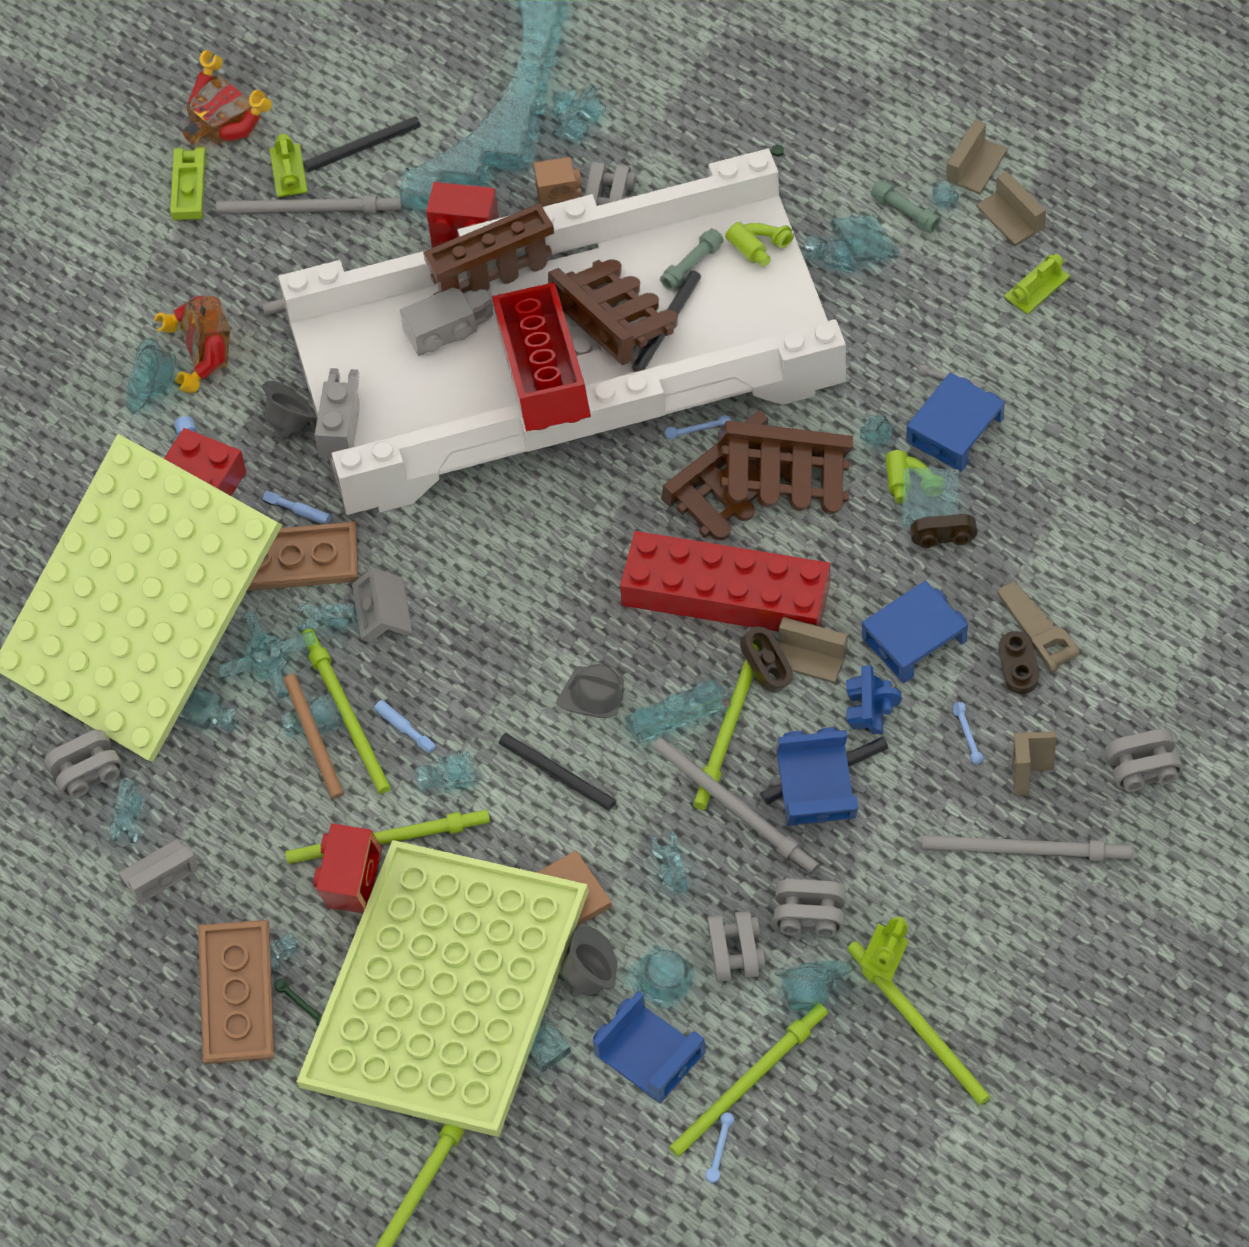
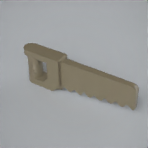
[998,581,1080,673]

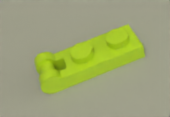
[170,147,207,220]

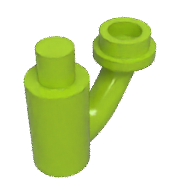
[725,222,794,267]
[885,450,945,504]

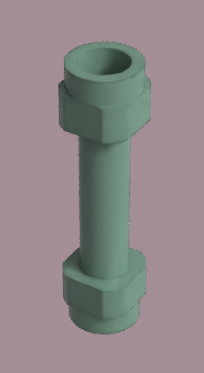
[870,180,941,233]
[660,228,724,291]

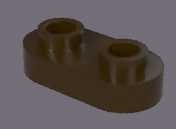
[910,514,978,548]
[740,626,793,692]
[999,631,1039,694]

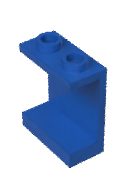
[906,372,1005,472]
[862,580,968,683]
[776,727,858,826]
[593,991,706,1104]

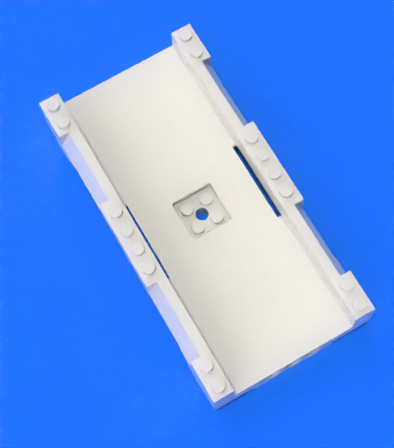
[278,148,846,515]

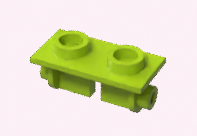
[269,134,308,198]
[1004,254,1070,315]
[859,916,909,982]

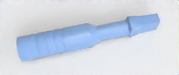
[263,491,332,524]
[374,700,436,753]

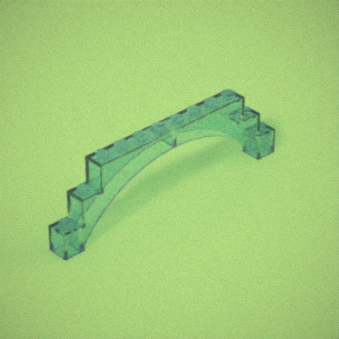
[399,0,567,212]

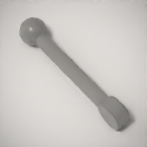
[917,365,982,389]

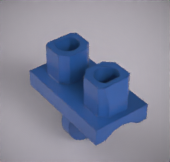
[846,665,902,734]

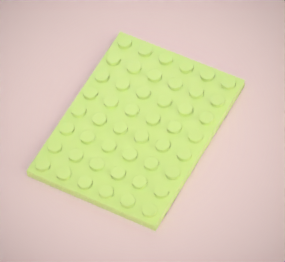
[0,434,282,762]
[296,840,589,1137]

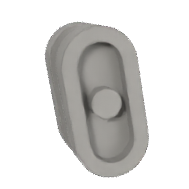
[585,162,636,206]
[1105,729,1183,792]
[44,730,123,798]
[773,879,846,938]
[707,911,765,982]

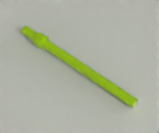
[301,628,391,795]
[693,644,759,810]
[285,809,490,864]
[847,941,991,1106]
[668,1003,828,1157]
[375,1124,465,1247]

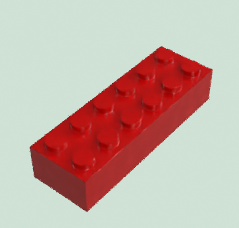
[492,282,591,432]
[620,531,831,632]

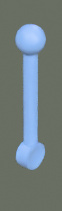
[665,415,731,440]
[953,702,984,764]
[706,1112,734,1183]

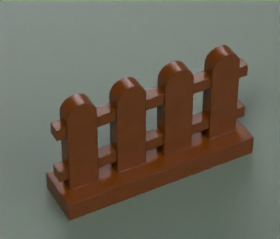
[423,203,554,295]
[548,259,678,365]
[661,410,790,540]
[718,421,853,514]

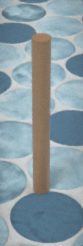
[283,674,344,799]

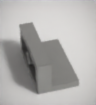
[352,568,412,642]
[118,838,199,905]

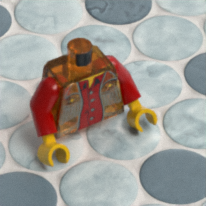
[182,50,272,146]
[154,295,230,393]

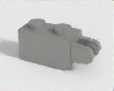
[399,288,493,356]
[314,368,360,458]

